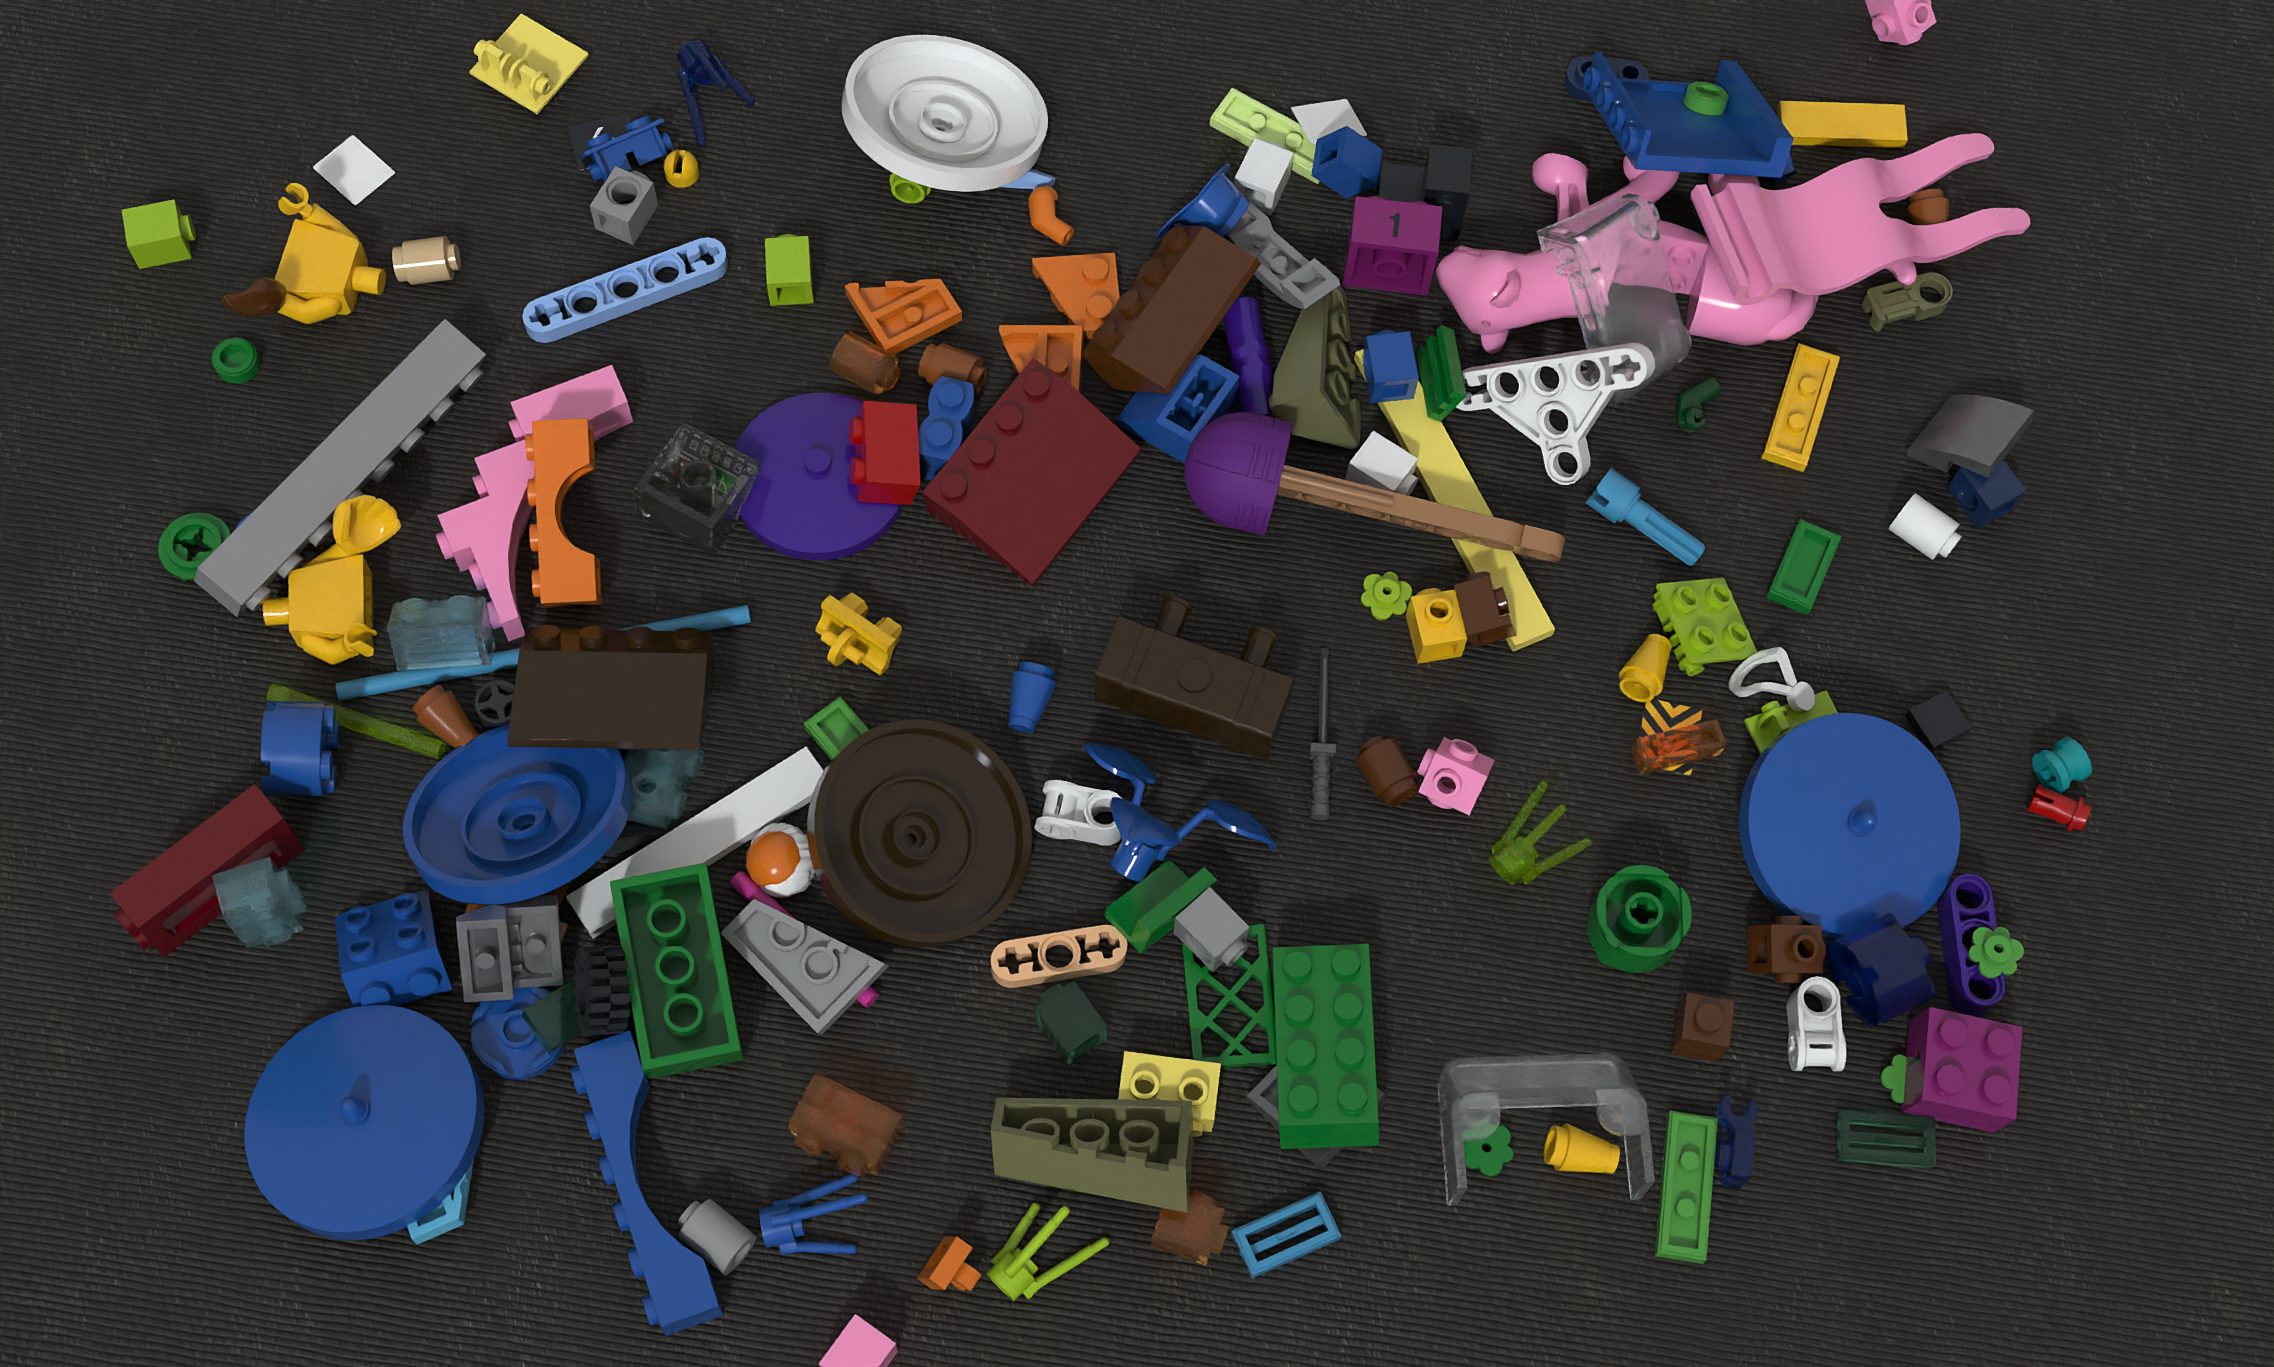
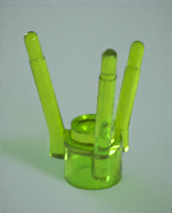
[1489,781,1592,885]

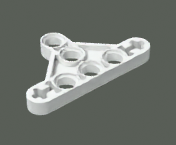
[1449,343,1655,485]

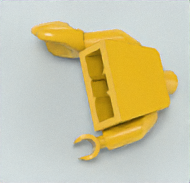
[263,495,401,665]

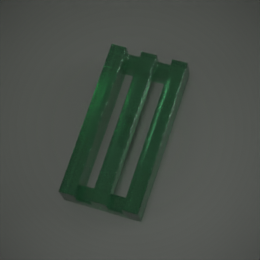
[1835,1109,1936,1169]

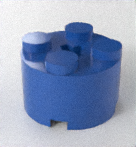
[261,701,339,796]

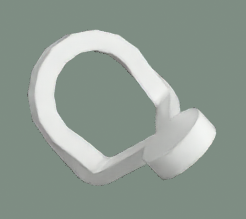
[1728,647,1815,712]

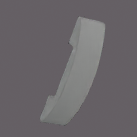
[1223,200,1341,309]

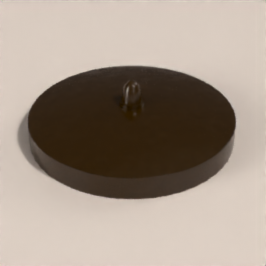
[807,719,1032,948]

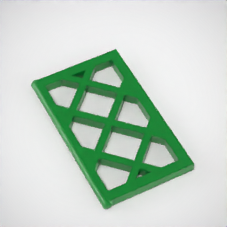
[1181,923,1277,1068]

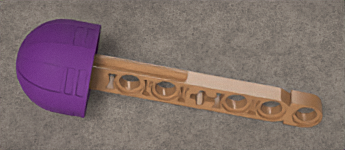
[1185,412,1565,561]

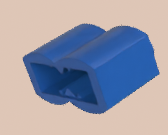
[918,376,975,480]

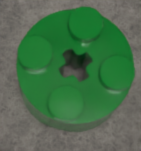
[1587,865,1692,973]

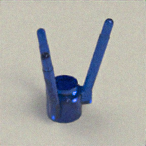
[677,40,755,146]

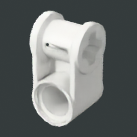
[1034,780,1122,845]
[1786,976,1846,1071]

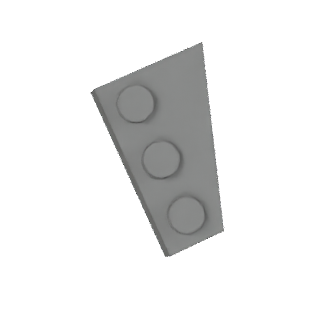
[721,899,889,1035]

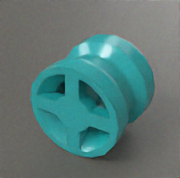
[2032,737,2092,793]

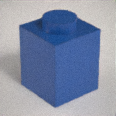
[1311,126,1382,199]

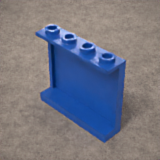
[1583,52,1794,178]

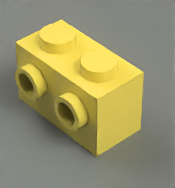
[1118,1051,1221,1137]

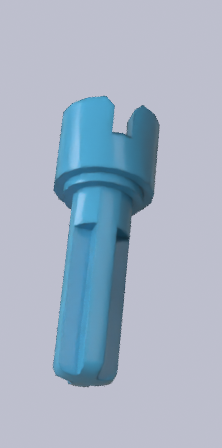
[1585,467,1705,566]

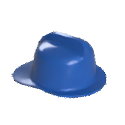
[1155,163,1249,240]

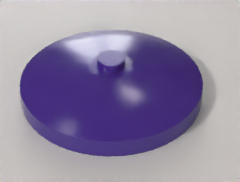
[730,393,904,560]

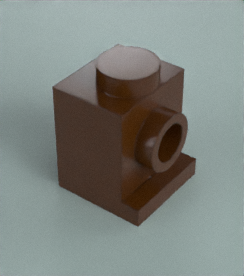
[1454,571,1517,648]

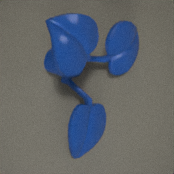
[1082,741,1277,882]

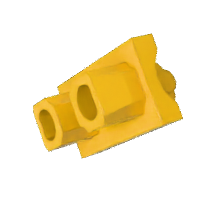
[815,592,902,676]

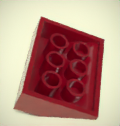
[922,358,1142,586]

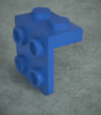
[335,891,453,1007]

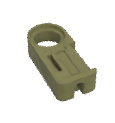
[1861,272,1953,332]

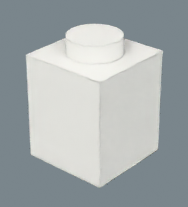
[1234,138,1294,215]
[1345,431,1418,496]

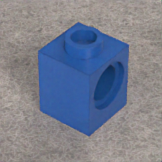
[1362,330,1419,403]

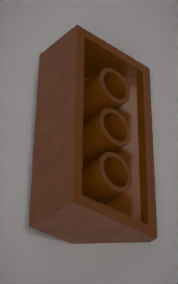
[1082,226,1261,394]

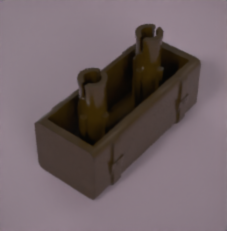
[1095,595,1294,761]

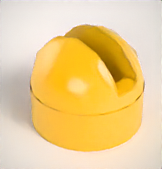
[664,150,699,188]

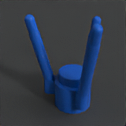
[759,1173,868,1255]

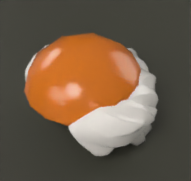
[746,823,815,898]

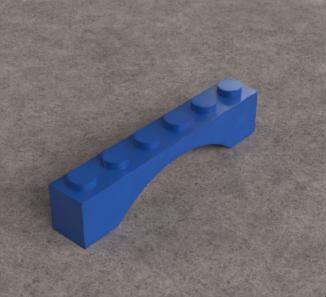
[570,1030,723,1336]

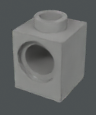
[590,166,658,245]
[1173,887,1250,972]

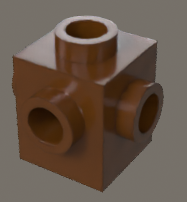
[1747,916,1826,983]

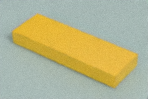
[1777,101,1908,148]
[1761,343,1840,472]

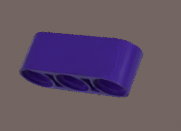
[1937,874,2005,1017]

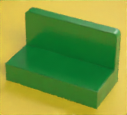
[1104,860,1217,954]

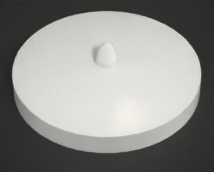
[841,35,1048,192]

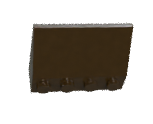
[507,625,715,750]

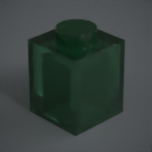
[1034,981,1107,1066]

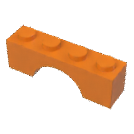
[525,418,602,608]

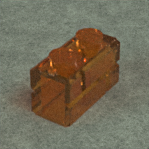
[788,1073,905,1177]

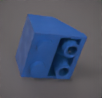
[1116,355,1240,464]

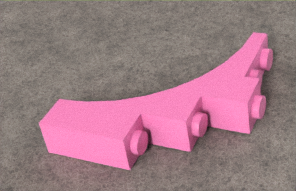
[435,365,633,642]

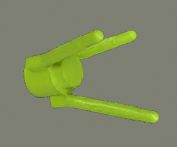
[986,1202,1109,1301]

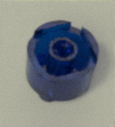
[1827,913,1936,1026]

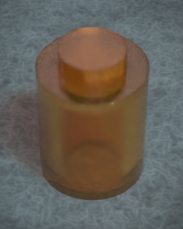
[829,331,901,395]

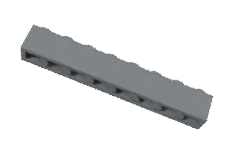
[194,319,486,617]

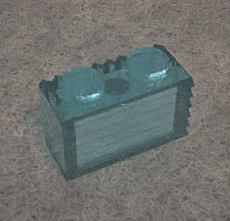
[387,595,495,671]

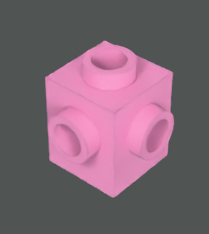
[1865,0,1937,45]
[1417,737,1495,815]

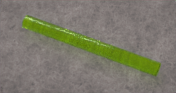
[267,683,446,759]

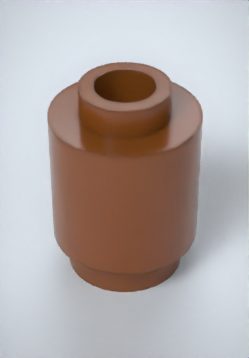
[918,343,987,394]

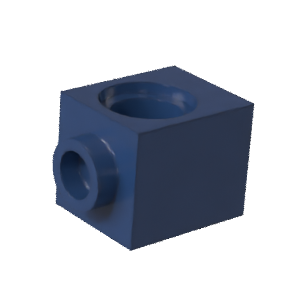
[1947,460,2026,529]

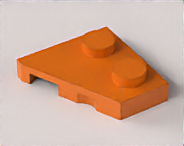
[1032,253,1120,339]
[845,279,962,358]

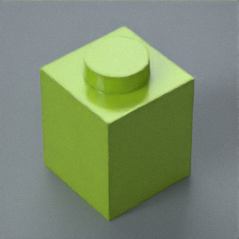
[122,199,196,269]
[765,234,814,306]

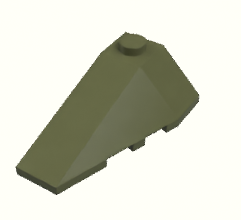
[1269,266,1361,450]

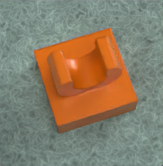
[917,1236,982,1292]

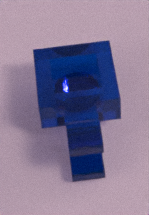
[1715,1096,1758,1189]

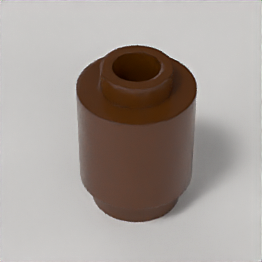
[1356,736,1420,807]

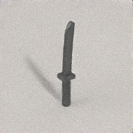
[1308,648,1336,820]

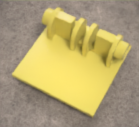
[469,13,589,115]

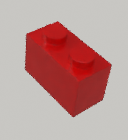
[848,401,921,505]

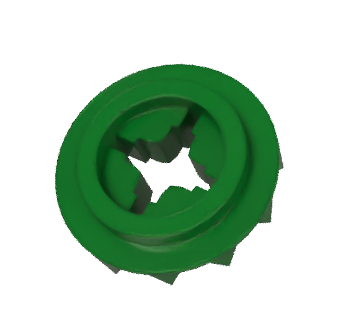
[158,513,231,582]

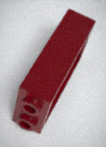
[109,784,305,957]

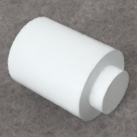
[1889,493,1962,560]

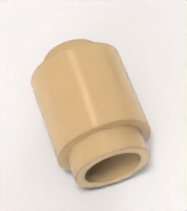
[392,236,461,285]

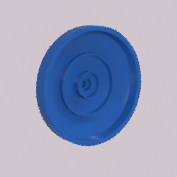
[1739,713,1961,939]
[403,724,633,905]
[244,1005,485,1240]

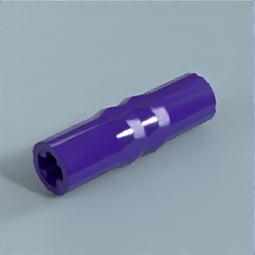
[1223,297,1275,418]

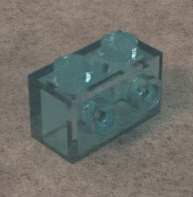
[624,748,704,832]
[212,857,307,949]

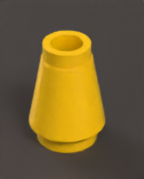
[1619,634,1672,702]
[1543,1123,1620,1174]

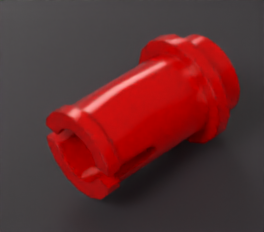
[2027,784,2092,832]

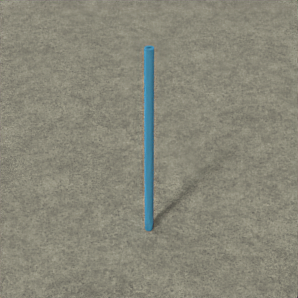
[336,605,751,701]

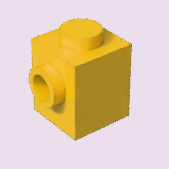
[1406,588,1468,664]

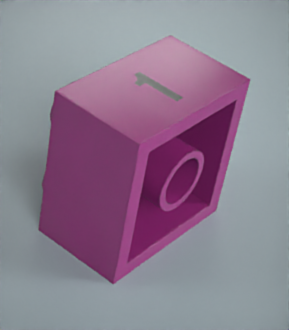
[1342,196,1443,296]
[1901,1007,2022,1133]

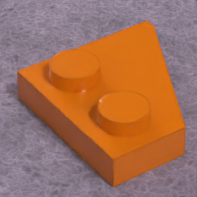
[999,325,1084,393]

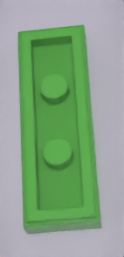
[1654,1110,1718,1264]

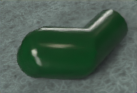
[1675,376,1721,433]

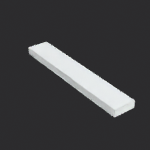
[566,747,824,939]

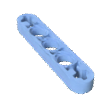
[522,237,728,343]

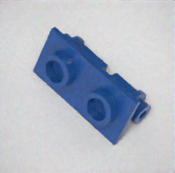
[580,115,673,182]

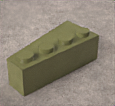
[991,1097,1194,1213]

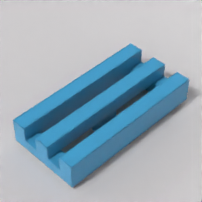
[1231,1192,1341,1279]

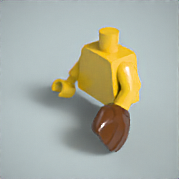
[220,183,386,324]

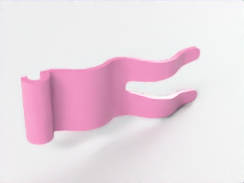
[1691,133,2030,305]

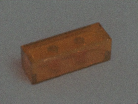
[1631,719,1727,775]

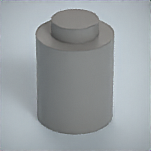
[678,1199,757,1276]

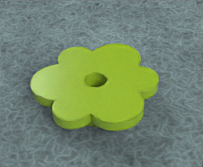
[1361,572,1412,620]

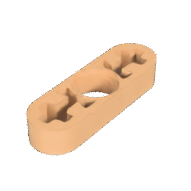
[991,925,1128,988]

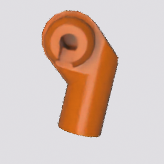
[1028,186,1074,246]

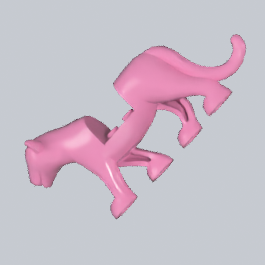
[1435,153,1917,355]

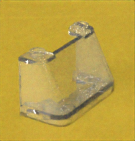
[1537,193,1692,405]

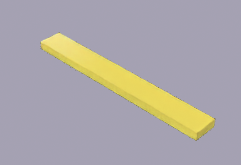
[1354,349,1555,652]

